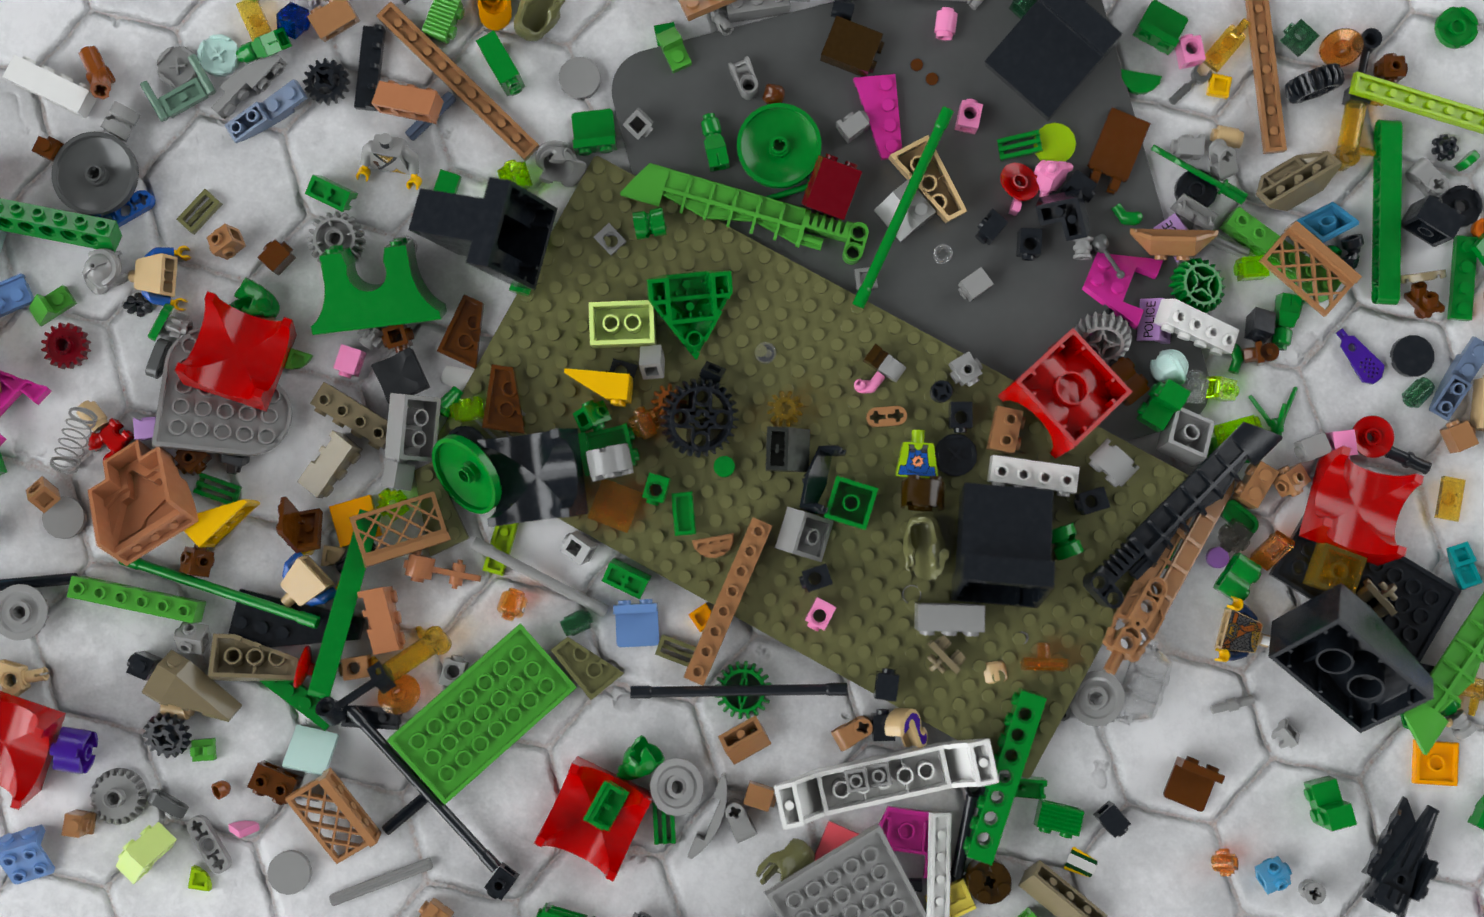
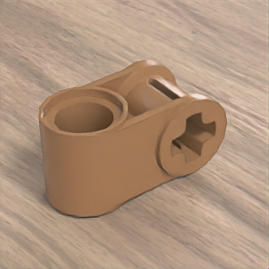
[830,716,873,751]

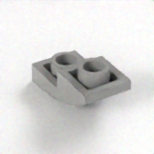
[844,762,892,793]

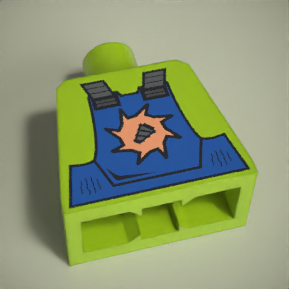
[895,430,938,479]

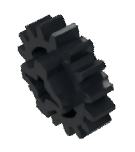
[303,58,351,106]
[142,712,192,758]

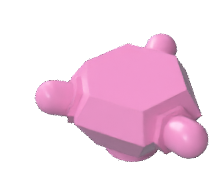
[1034,160,1073,197]

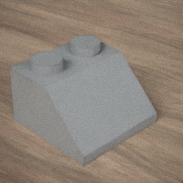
[874,179,936,243]
[1156,407,1215,467]
[775,507,834,562]

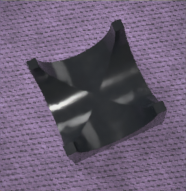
[477,428,589,527]

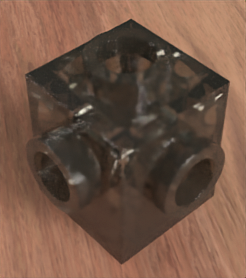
[1218,518,1254,554]

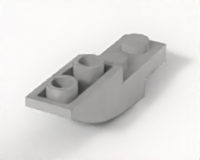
[211,55,287,119]

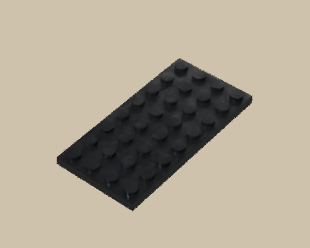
[1268,515,1461,664]

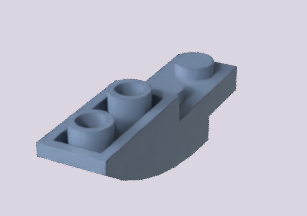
[224,79,308,143]
[1429,336,1484,421]

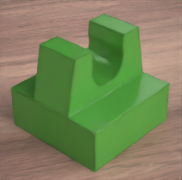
[190,738,217,762]

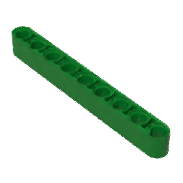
[1371,120,1403,305]
[307,509,381,698]

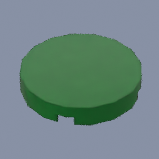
[1434,7,1478,49]

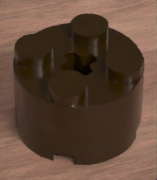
[901,475,945,512]
[964,858,1012,904]

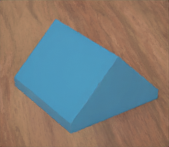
[1297,202,1359,243]

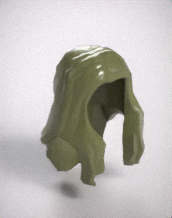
[514,0,565,41]
[903,513,949,581]
[756,838,815,885]

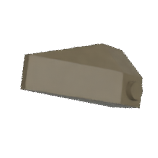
[208,633,299,681]
[142,650,242,722]

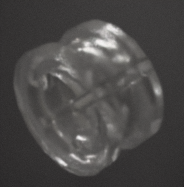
[933,244,953,264]

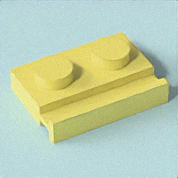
[924,878,976,917]

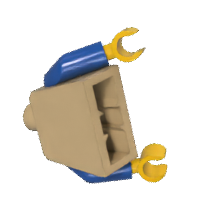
[128,245,191,311]
[280,550,339,607]

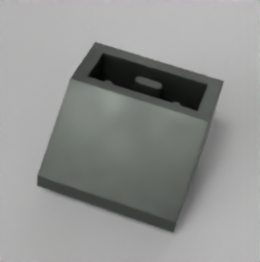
[766,426,810,472]

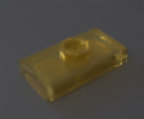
[236,0,272,41]
[1434,476,1466,522]

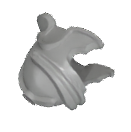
[535,140,586,187]
[82,249,129,295]

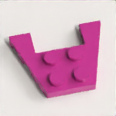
[1082,253,1163,329]
[0,371,52,446]
[879,806,930,878]

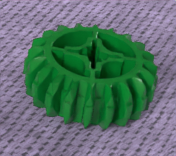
[1168,258,1226,313]
[715,661,772,719]

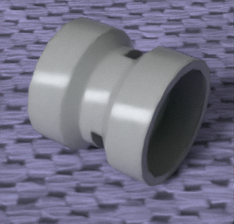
[1445,709,1477,740]

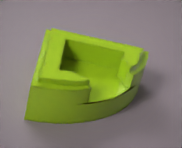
[188,865,212,891]

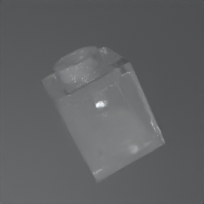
[1184,369,1209,404]

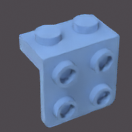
[613,599,659,647]
[0,824,55,884]

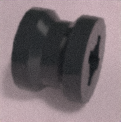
[930,380,953,403]

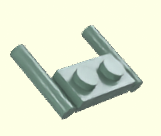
[140,54,216,122]

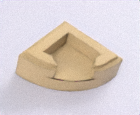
[320,545,347,566]

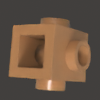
[206,223,246,260]
[1273,463,1312,497]

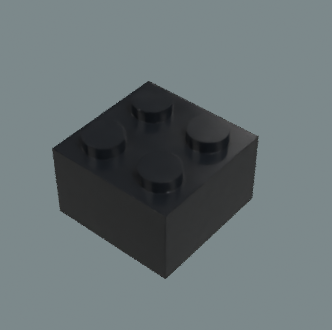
[1401,195,1467,247]

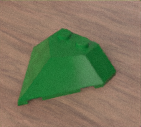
[647,270,733,360]

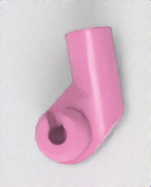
[854,371,885,394]

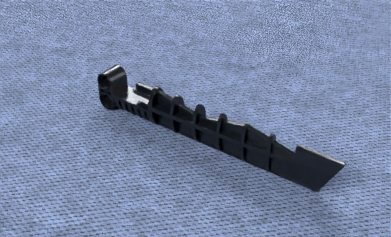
[1082,422,1283,609]

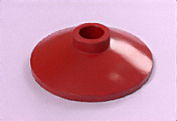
[1000,163,1039,201]
[1352,416,1394,458]
[294,646,316,688]

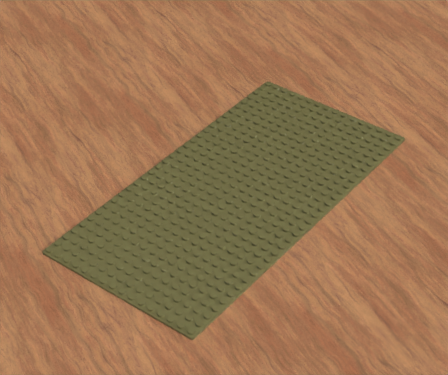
[437,156,1189,778]

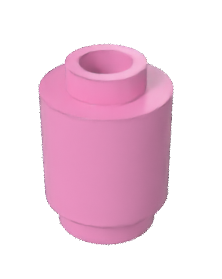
[934,7,958,41]

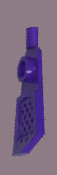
[1336,328,1385,384]

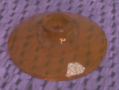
[1319,28,1364,67]
[378,674,420,715]

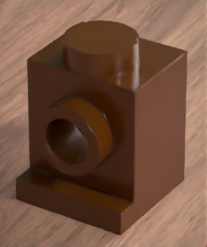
[31,136,64,162]

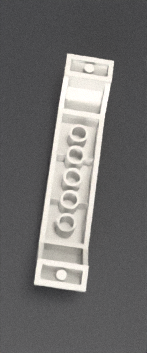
[774,738,999,830]

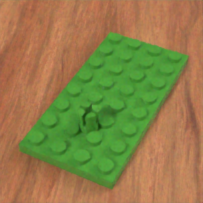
[387,623,577,805]

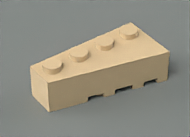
[888,135,967,224]

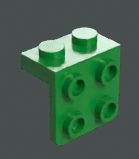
[1132,0,1188,55]
[571,109,617,156]

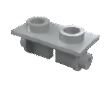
[1170,193,1218,230]

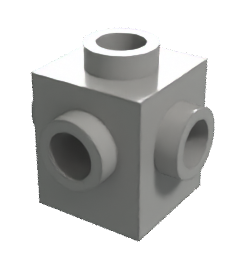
[948,352,983,387]
[173,621,211,655]

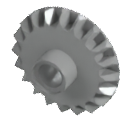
[0,584,50,640]
[1070,671,1126,727]
[649,758,704,816]
[90,768,147,825]

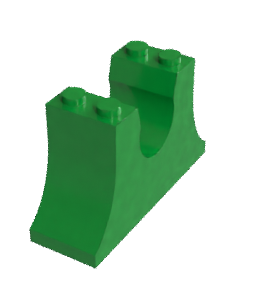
[311,237,447,335]

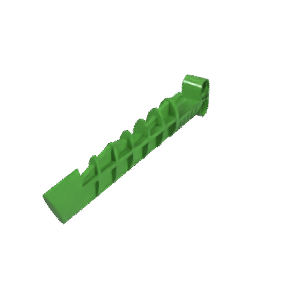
[620,163,869,265]
[1403,592,1484,755]

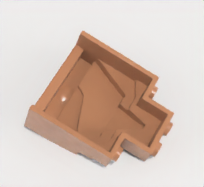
[88,439,199,566]

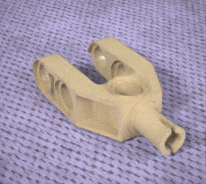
[0,659,49,697]

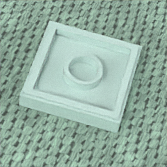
[282,724,339,775]

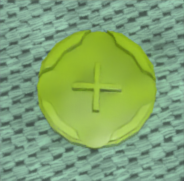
[1033,123,1076,161]

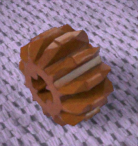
[651,384,688,419]

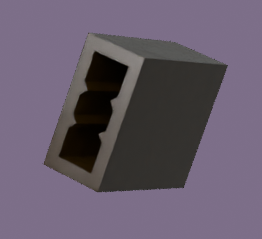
[820,16,885,77]

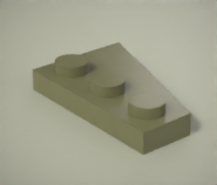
[551,637,624,700]

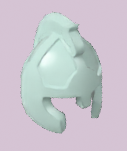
[1150,349,1189,385]

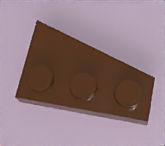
[437,294,484,369]
[482,364,525,434]

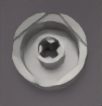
[1088,439,1140,487]
[586,443,634,482]

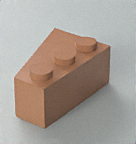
[357,586,406,655]

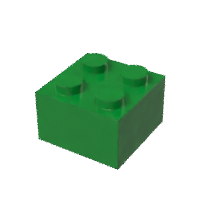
[823,476,878,530]

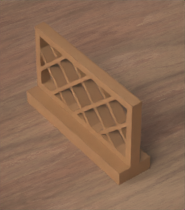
[1259,220,1362,317]
[350,491,451,568]
[285,767,382,864]

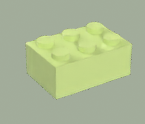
[589,300,657,348]

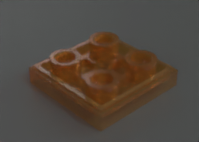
[587,479,643,533]

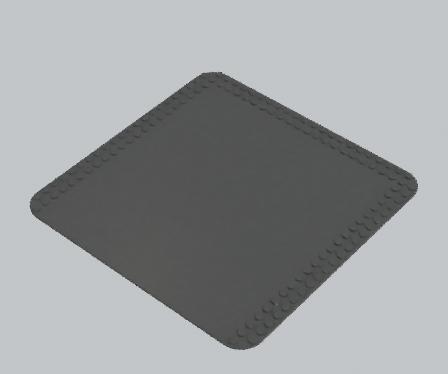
[612,0,1210,441]

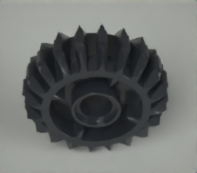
[1284,63,1345,104]

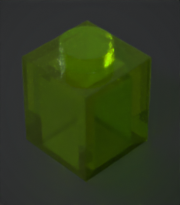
[1233,255,1270,282]

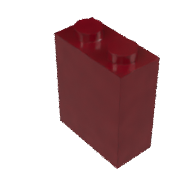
[801,153,862,220]

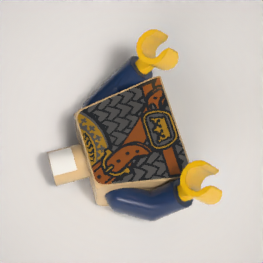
[1214,596,1270,662]

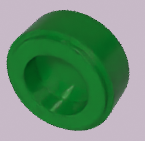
[509,285,531,296]
[713,456,735,477]

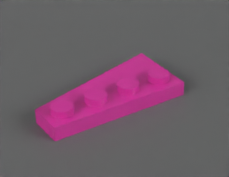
[853,74,902,160]

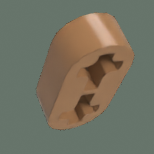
[866,406,907,428]

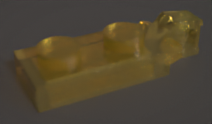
[1203,18,1250,73]

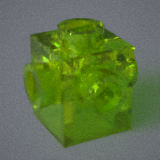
[497,160,533,189]
[376,487,410,522]

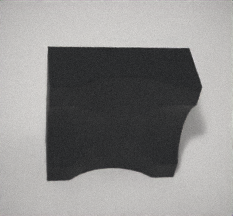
[371,347,430,404]

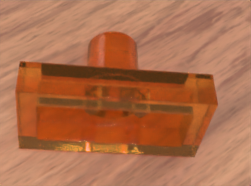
[1250,530,1295,571]
[1020,643,1068,671]

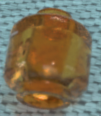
[629,406,660,439]
[497,588,528,621]

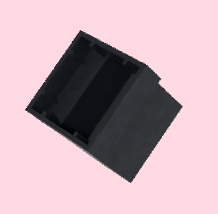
[985,0,1122,121]
[408,177,558,290]
[951,482,1055,608]

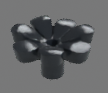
[1431,134,1459,161]
[123,293,152,317]

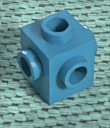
[1255,856,1292,895]

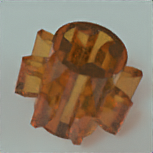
[1211,848,1239,877]

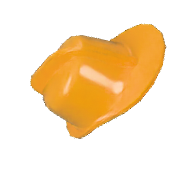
[477,0,512,30]

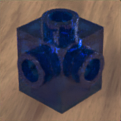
[276,2,311,40]

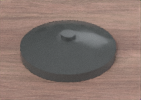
[51,131,139,216]

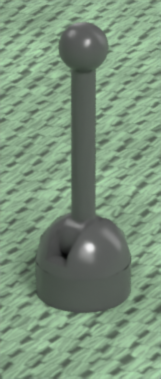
[1090,234,1125,279]

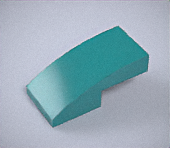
[1446,541,1483,590]

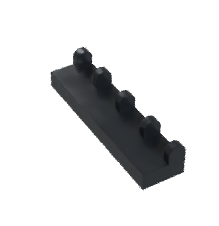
[354,24,386,111]

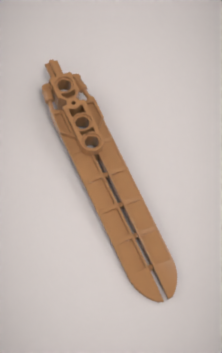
[1102,480,1235,675]

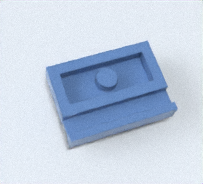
[0,273,34,318]

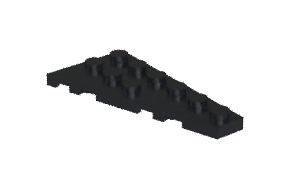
[228,589,365,647]

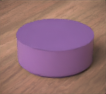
[1206,547,1229,568]

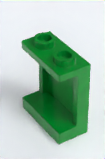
[578,423,640,477]

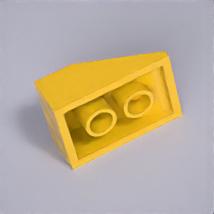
[564,368,633,407]
[184,499,261,547]

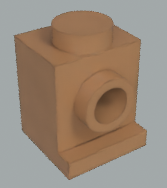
[61,809,97,838]

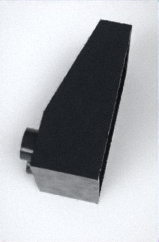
[1268,583,1434,733]

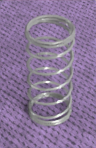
[49,407,98,474]

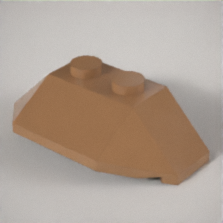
[1130,228,1219,261]

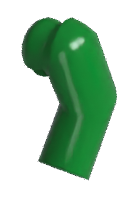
[1111,203,1143,226]
[1228,343,1244,374]

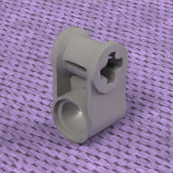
[728,56,758,100]
[1208,139,1239,181]
[1405,158,1449,197]
[725,798,757,843]

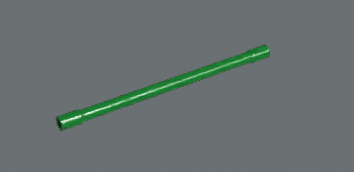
[852,106,954,309]
[119,558,321,629]

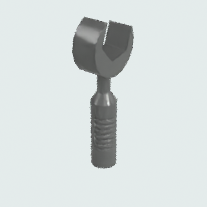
[1169,64,1212,105]

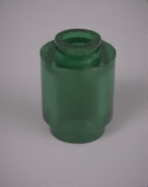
[1402,377,1435,408]
[560,608,594,637]

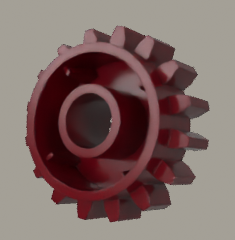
[41,323,91,369]

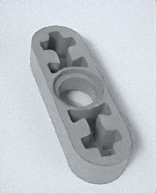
[187,815,232,874]

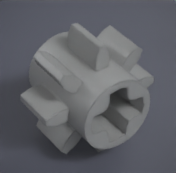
[165,312,193,339]
[357,327,383,350]

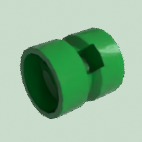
[632,208,667,240]
[1052,523,1084,561]

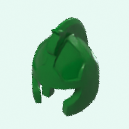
[229,277,280,318]
[616,735,665,780]

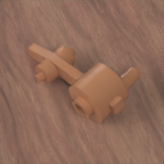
[403,550,481,589]

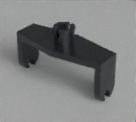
[800,445,847,514]

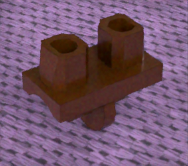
[1404,281,1445,319]
[1243,341,1279,366]

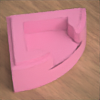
[1008,198,1022,216]
[228,821,260,838]

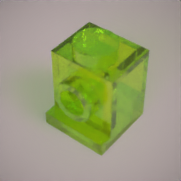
[1204,376,1240,402]
[450,396,484,422]

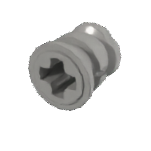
[1072,236,1094,260]
[1298,879,1326,905]

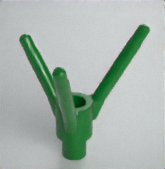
[1248,387,1298,436]

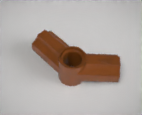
[78,46,116,100]

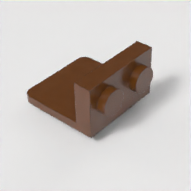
[276,496,323,553]
[1163,756,1225,812]

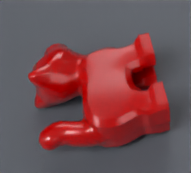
[88,418,134,461]

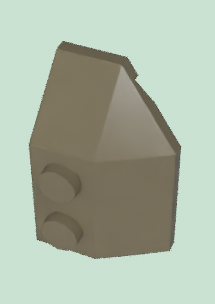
[1256,151,1342,211]

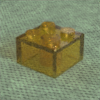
[1303,543,1367,594]

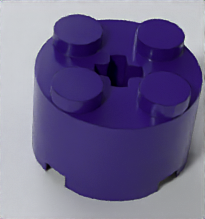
[50,727,98,774]

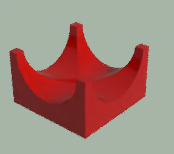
[175,291,297,412]
[997,328,1132,459]
[1299,446,1424,566]
[0,691,66,810]
[534,756,652,882]

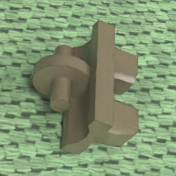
[1356,578,1398,618]
[927,635,966,674]

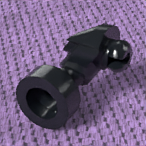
[1340,234,1364,269]

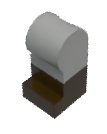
[863,343,906,382]

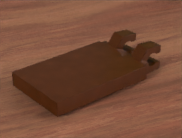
[1087,107,1151,195]

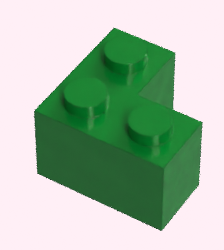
[1136,379,1191,432]
[1304,776,1357,832]

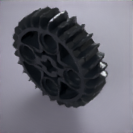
[659,378,739,458]

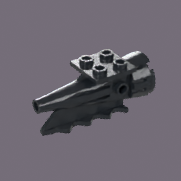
[1361,796,1440,917]

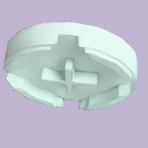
[197,34,240,77]

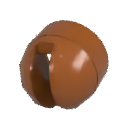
[211,780,231,800]

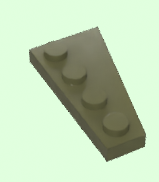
[414,462,470,556]

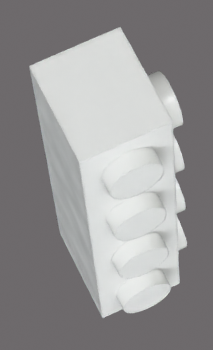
[2,55,97,119]
[1154,299,1240,356]
[987,455,1080,497]

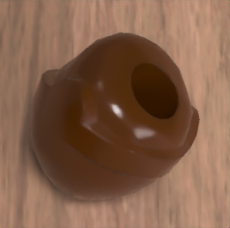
[762,84,785,104]

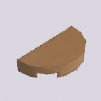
[692,533,734,558]

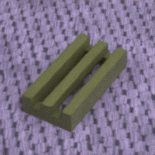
[176,189,223,235]
[655,634,696,667]

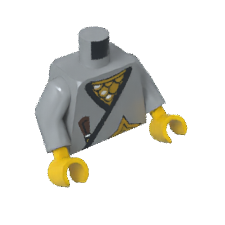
[356,133,422,190]

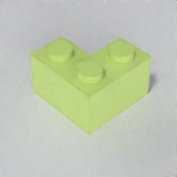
[116,822,177,884]

